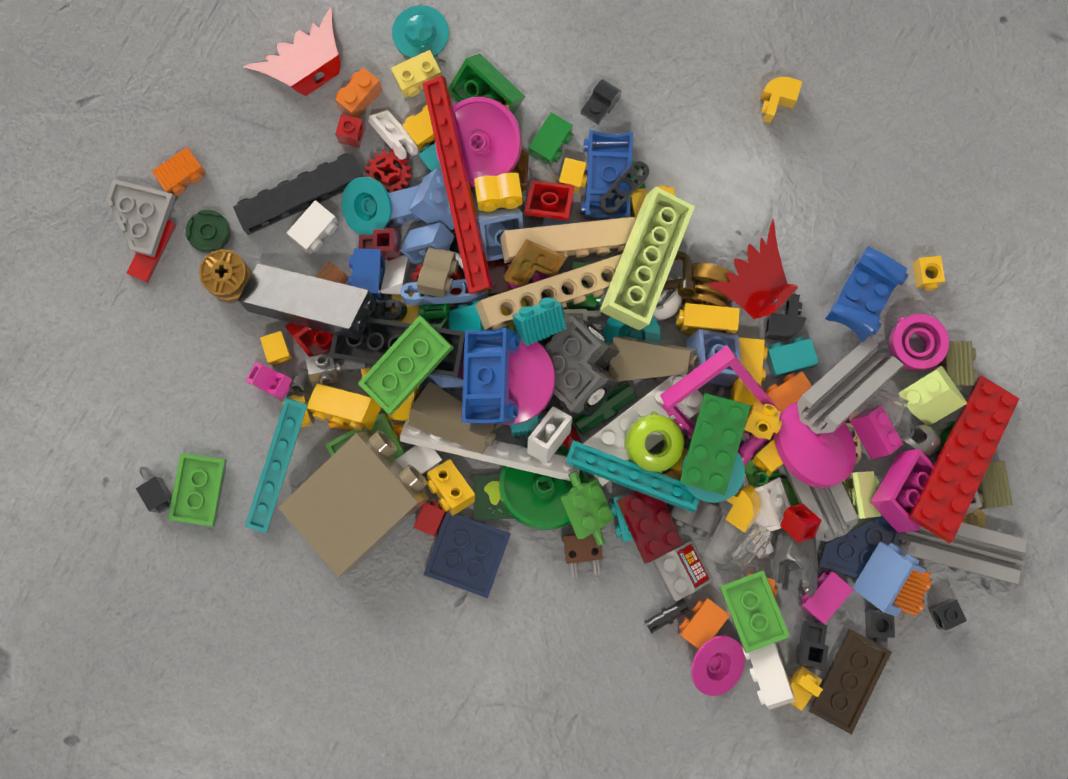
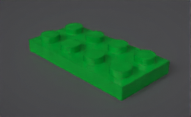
[680,393,751,495]

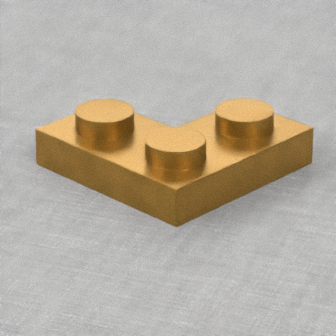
[503,239,566,287]

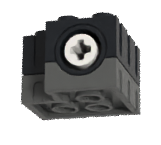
[544,315,620,416]

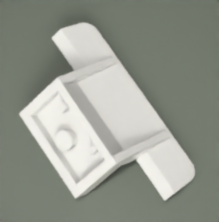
[741,475,790,555]

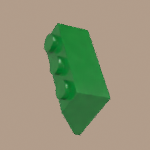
[448,53,526,114]

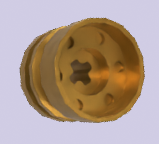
[199,249,252,303]
[682,262,735,307]

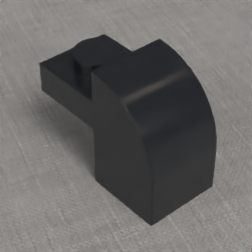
[580,79,622,125]
[765,294,806,340]
[796,620,829,670]

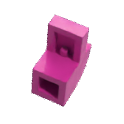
[245,362,292,400]

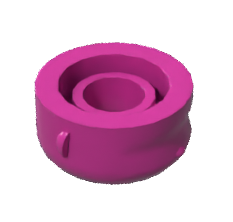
[888,314,949,372]

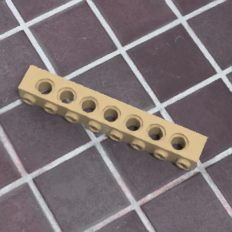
[475,254,622,331]

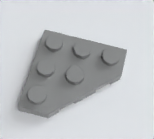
[106,179,175,257]

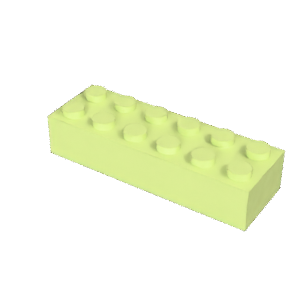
[600,187,695,330]

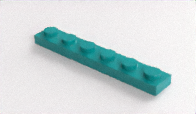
[244,398,308,533]
[564,440,699,513]

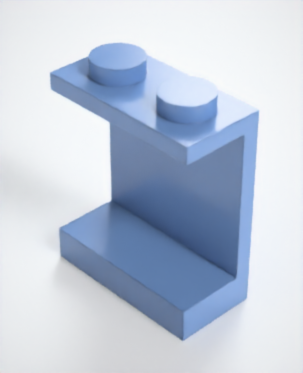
[853,542,926,617]

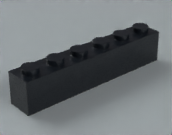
[233,153,364,235]

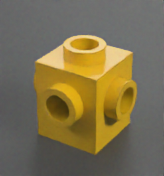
[744,401,782,440]

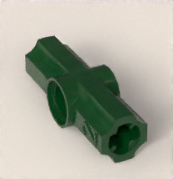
[572,382,637,435]

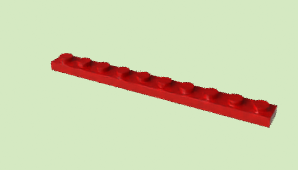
[422,75,493,295]

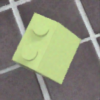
[898,366,967,426]
[842,471,881,519]

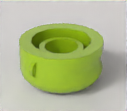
[624,411,684,474]

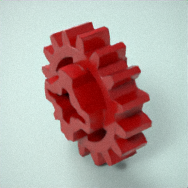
[365,149,412,193]

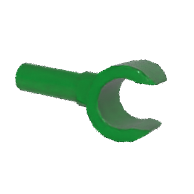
[753,471,780,485]

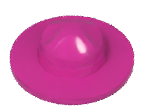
[691,636,745,696]

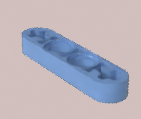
[400,279,489,306]

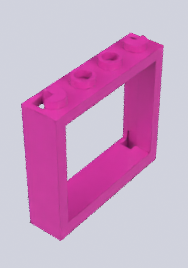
[660,346,781,443]

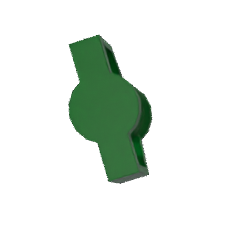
[419,294,451,328]

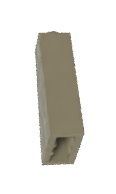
[609,336,699,381]
[408,382,496,454]

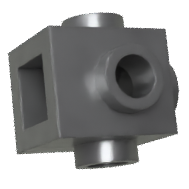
[306,353,342,388]

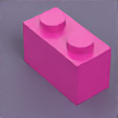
[850,405,903,459]
[799,571,854,624]

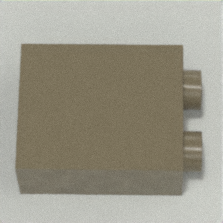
[278,430,429,577]

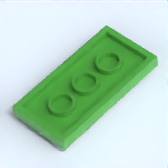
[358,315,454,415]

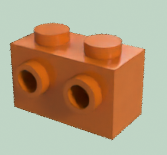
[335,68,382,118]

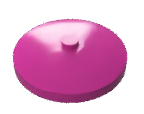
[435,97,522,187]
[505,341,556,425]
[774,401,856,488]

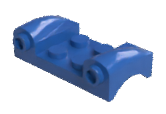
[581,130,633,220]
[825,246,909,342]
[462,328,521,424]

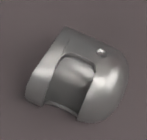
[900,425,941,458]

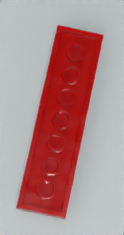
[909,375,1020,543]

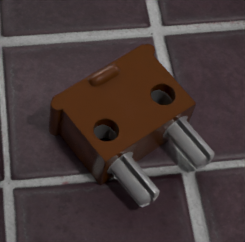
[561,534,603,578]

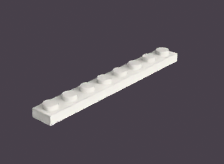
[400,420,580,481]

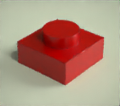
[563,423,582,449]

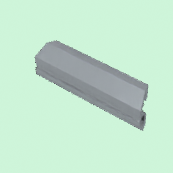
[797,337,904,434]
[771,437,858,542]
[897,522,1028,585]

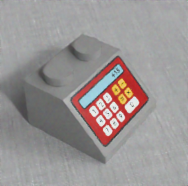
[652,540,713,602]

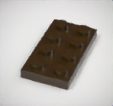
[809,629,892,735]

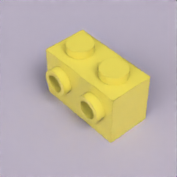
[391,50,441,98]

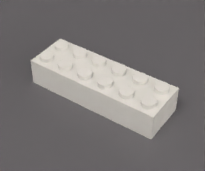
[583,374,703,487]

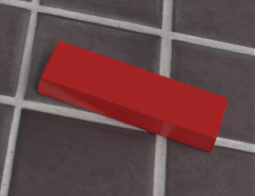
[126,220,176,283]

